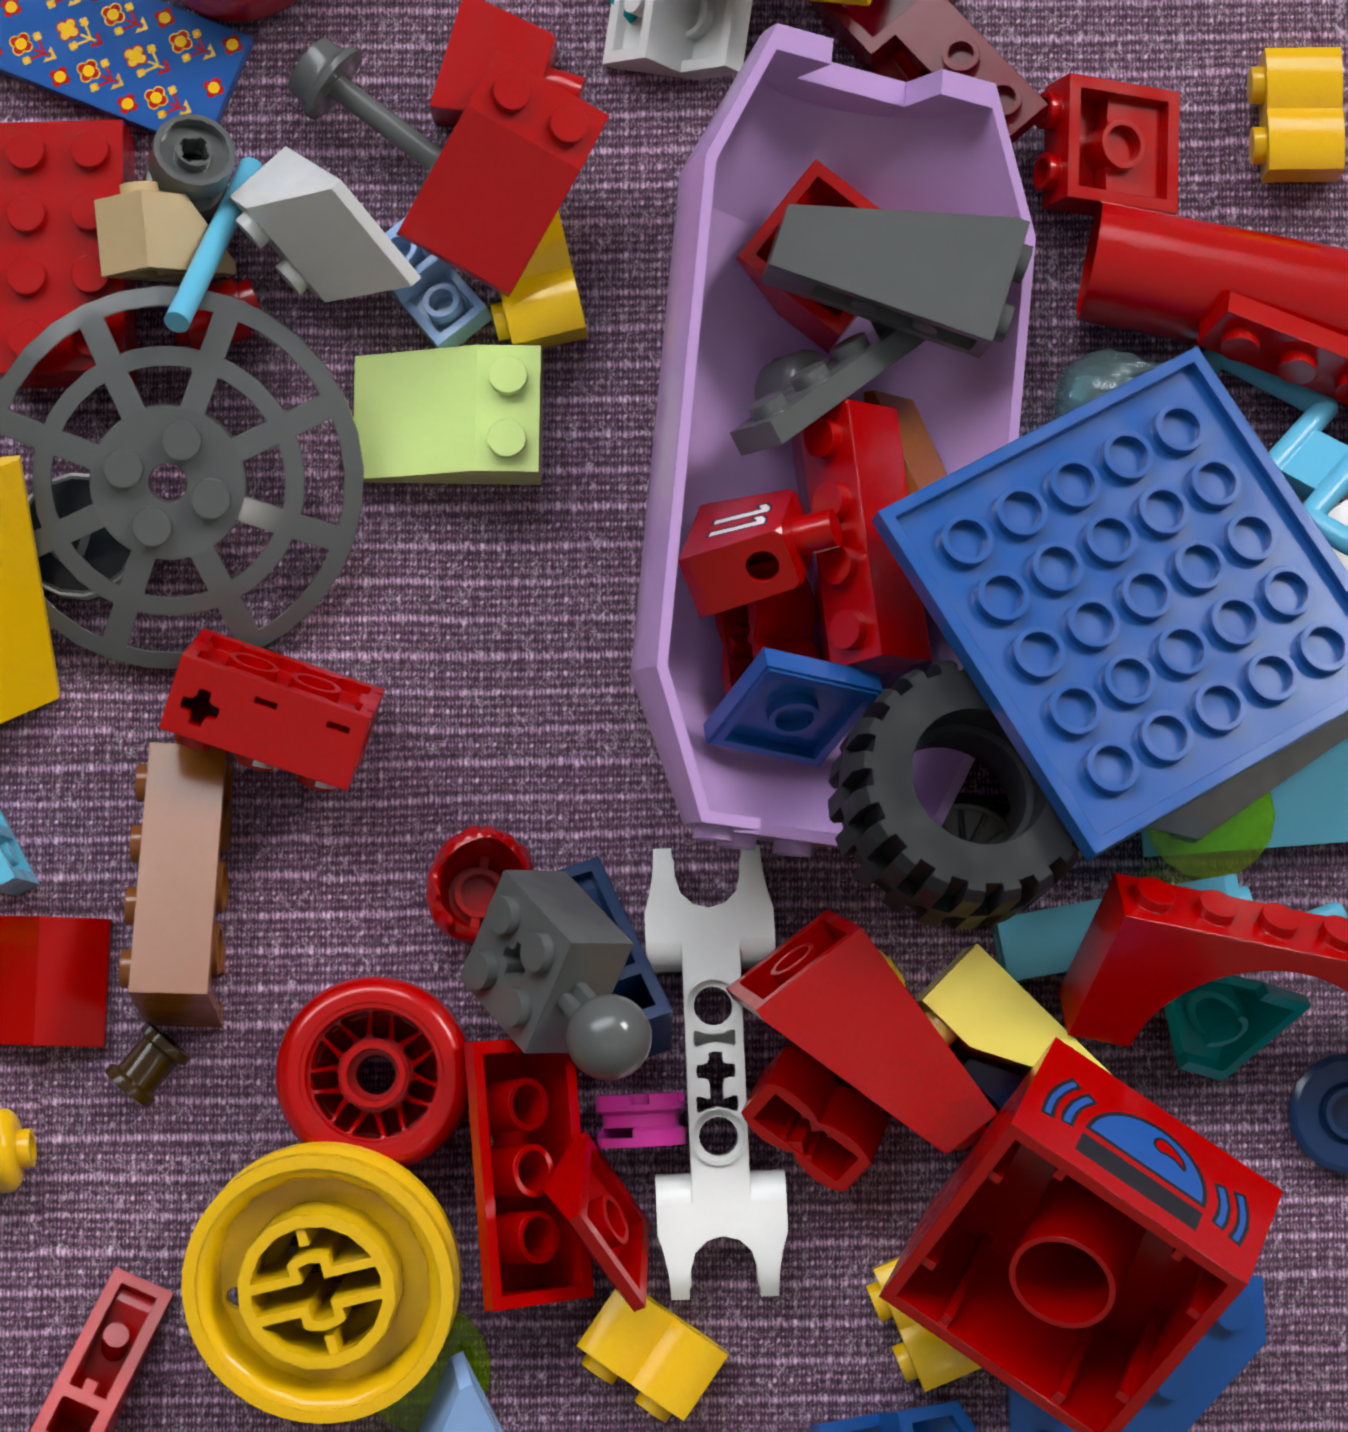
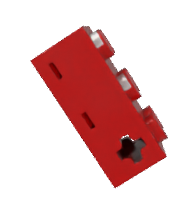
[159,628,385,792]

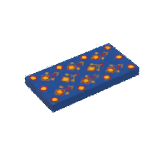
[0,0,254,135]

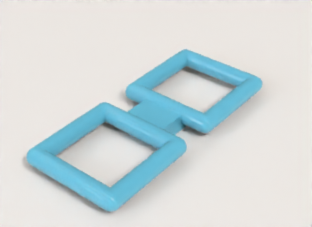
[1202,349,1348,556]

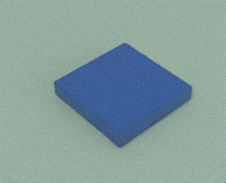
[703,647,883,767]

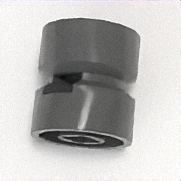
[142,113,235,224]

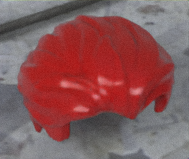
[426,825,533,945]

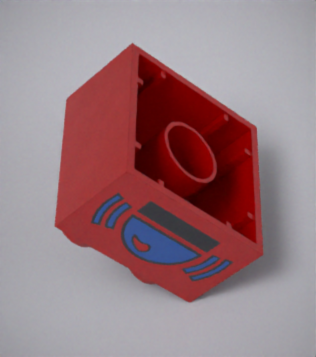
[879,1037,1283,1432]

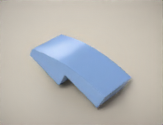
[385,218,493,348]

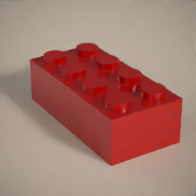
[0,119,137,388]

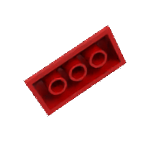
[792,399,932,675]
[464,1039,594,1312]

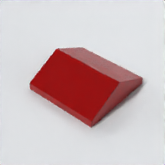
[0,916,112,1048]
[543,1132,650,1312]

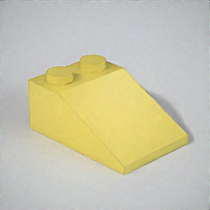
[915,944,1112,1075]

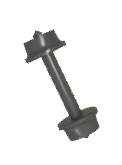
[288,37,442,195]

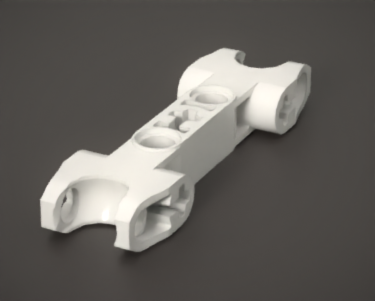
[644,845,788,1300]

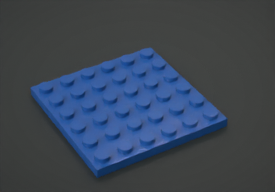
[871,346,1348,862]

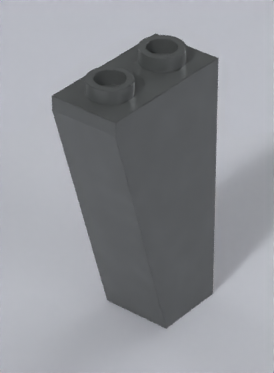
[760,204,1033,358]

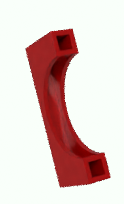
[1058,873,1348,1047]

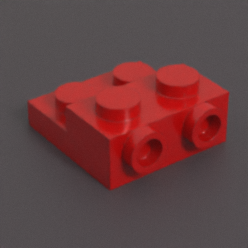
[1032,73,1180,217]

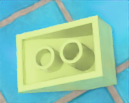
[353,344,544,485]

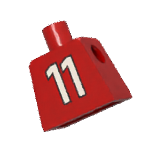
[678,489,843,618]

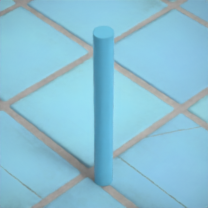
[164,157,263,333]

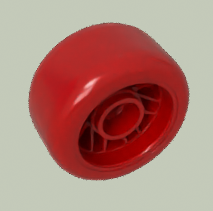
[275,976,469,1168]

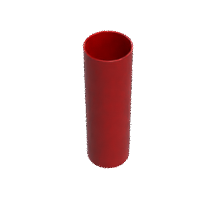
[1076,201,1348,344]

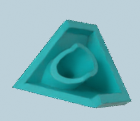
[1164,975,1312,1081]

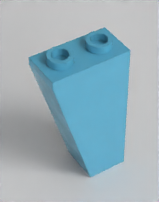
[991,873,1253,981]

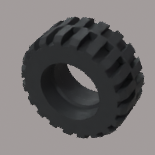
[828,660,1080,930]

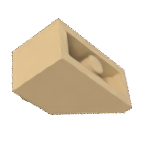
[94,181,237,284]

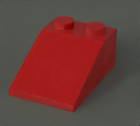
[396,51,610,297]

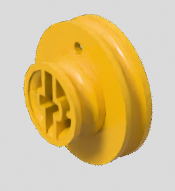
[181,1142,462,1424]

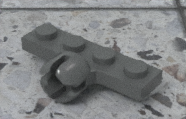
[730,321,926,456]

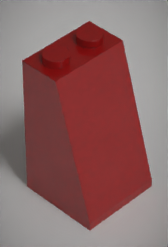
[726,909,998,1155]

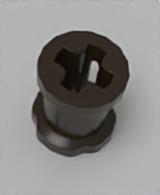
[105,1021,191,1108]

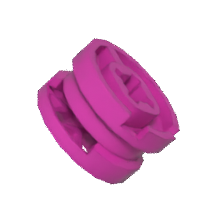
[595,1091,687,1149]

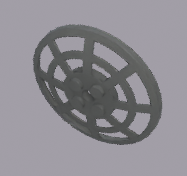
[0,285,364,669]

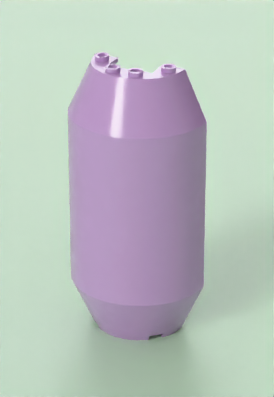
[630,23,1036,857]

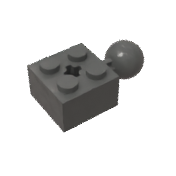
[459,870,652,1081]

